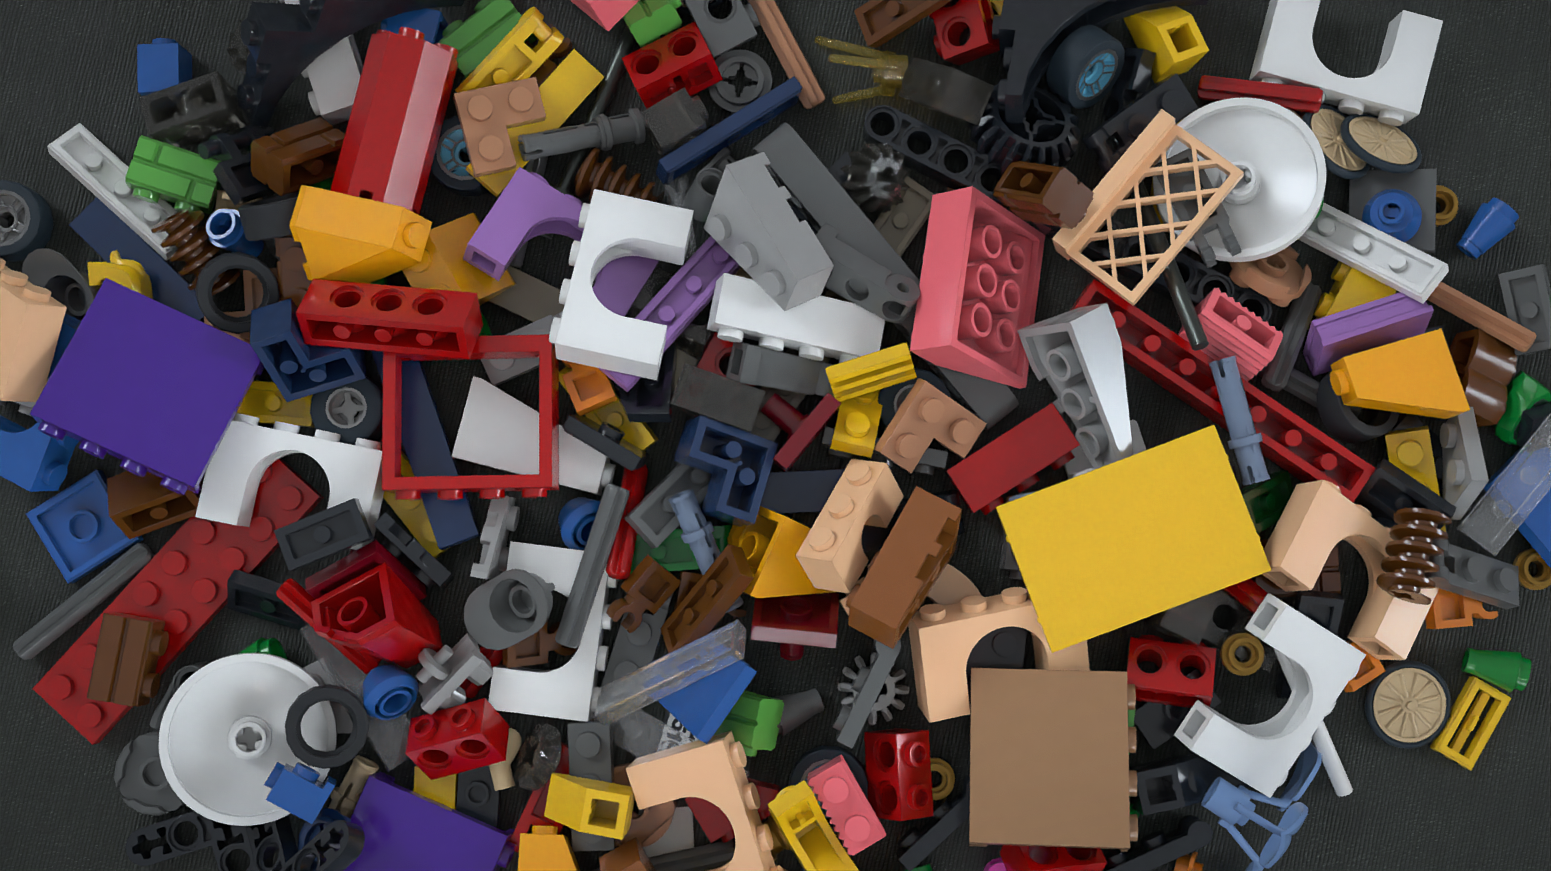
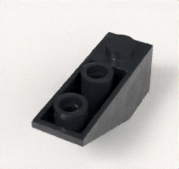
[1129,753,1249,816]

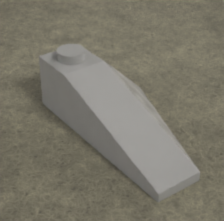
[1017,303,1134,469]

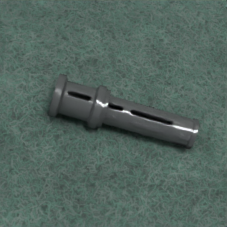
[518,107,646,162]

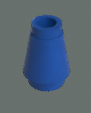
[1456,197,1519,260]
[206,208,264,257]

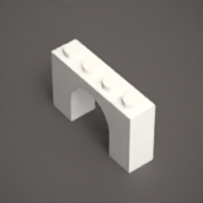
[1249,0,1443,126]
[549,189,694,380]
[195,413,384,550]
[488,541,618,722]
[1174,593,1366,798]

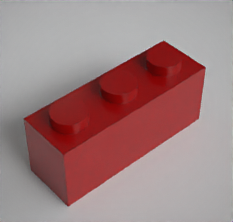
[945,403,1080,515]

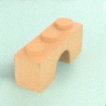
[796,459,904,594]

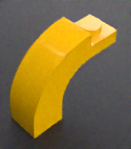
[768,780,859,871]

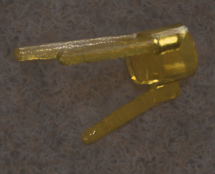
[815,36,908,104]

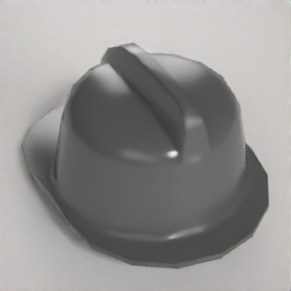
[22,248,102,321]
[464,568,555,650]

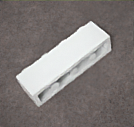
[279,0,363,125]
[707,273,885,363]

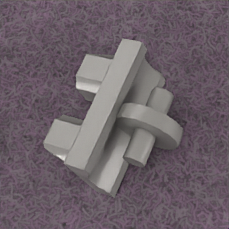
[416,633,493,715]

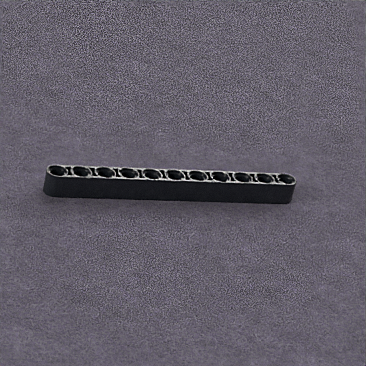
[863,105,1272,321]

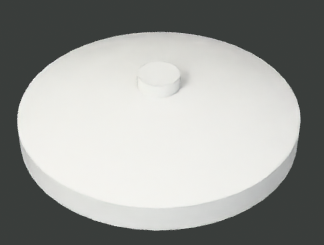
[1153,98,1326,262]
[158,653,337,826]

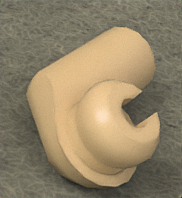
[489,728,522,791]

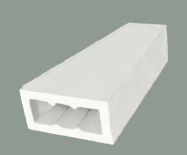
[452,376,616,495]

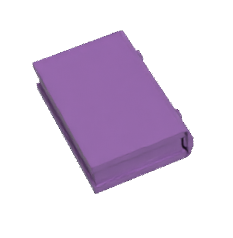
[1303,292,1434,376]

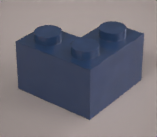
[250,298,366,402]
[674,415,778,527]

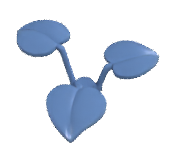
[1201,742,1322,871]

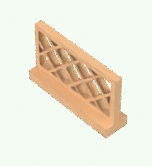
[1052,109,1244,306]

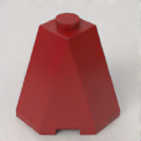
[311,562,443,669]

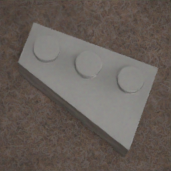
[704,152,834,311]

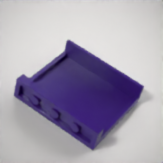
[30,278,265,495]
[343,771,517,871]

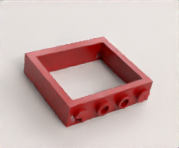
[382,334,559,501]

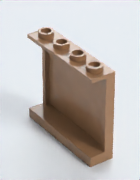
[969,668,1138,852]

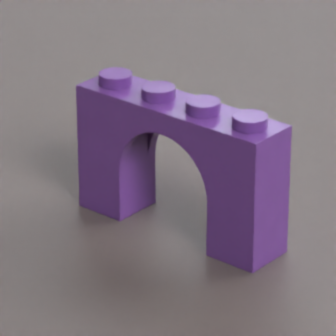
[463,167,659,316]

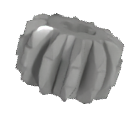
[838,652,909,725]

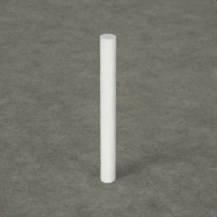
[1273,648,1353,796]

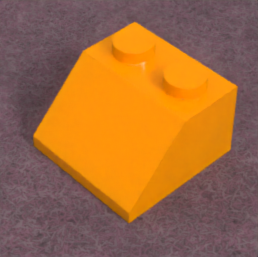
[402,213,516,305]

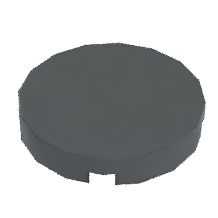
[114,730,185,816]

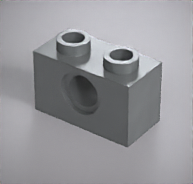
[683,0,760,60]

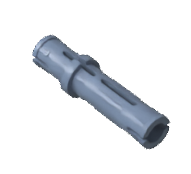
[1209,356,1270,486]
[668,489,744,613]

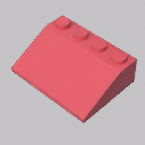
[910,186,1045,389]

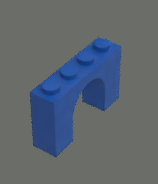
[0,313,81,492]

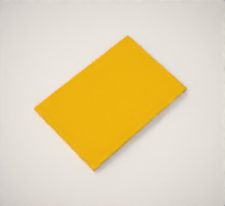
[995,425,1271,653]

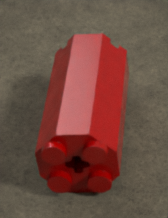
[330,27,459,215]

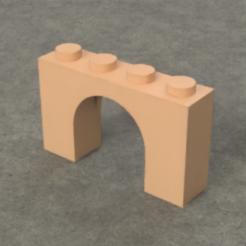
[0,258,67,402]
[1262,480,1439,660]
[908,587,1090,723]
[625,730,783,871]

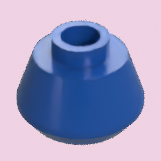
[1362,189,1422,242]
[558,497,601,551]
[362,665,419,720]

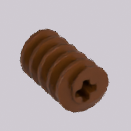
[574,147,666,203]
[151,208,241,296]
[1376,508,1452,605]

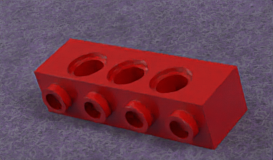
[296,279,483,359]

